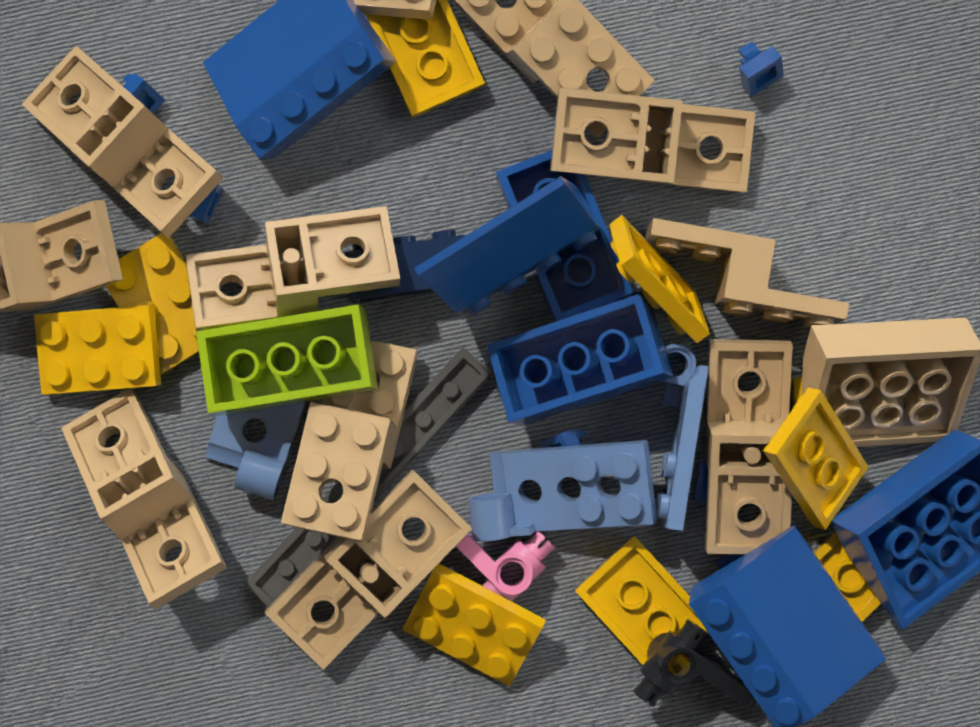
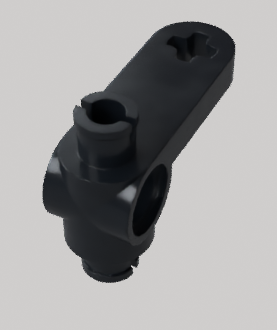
[633,618,757,709]

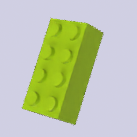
[196,304,378,416]

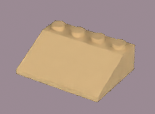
[802,318,980,447]

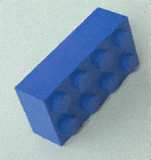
[496,150,633,322]
[487,294,673,426]

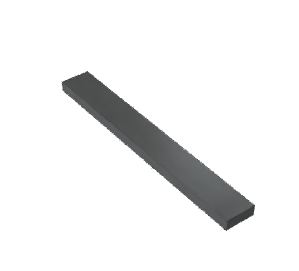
[244,347,493,607]

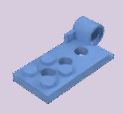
[655,344,709,531]
[205,402,307,501]
[468,440,657,541]

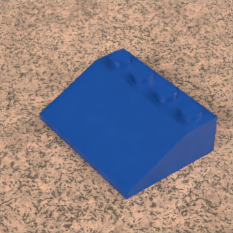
[203,0,397,159]
[414,176,602,316]
[831,429,980,630]
[689,525,886,727]

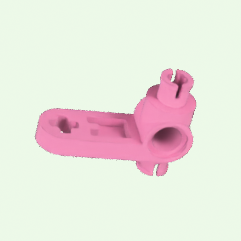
[456,531,555,601]

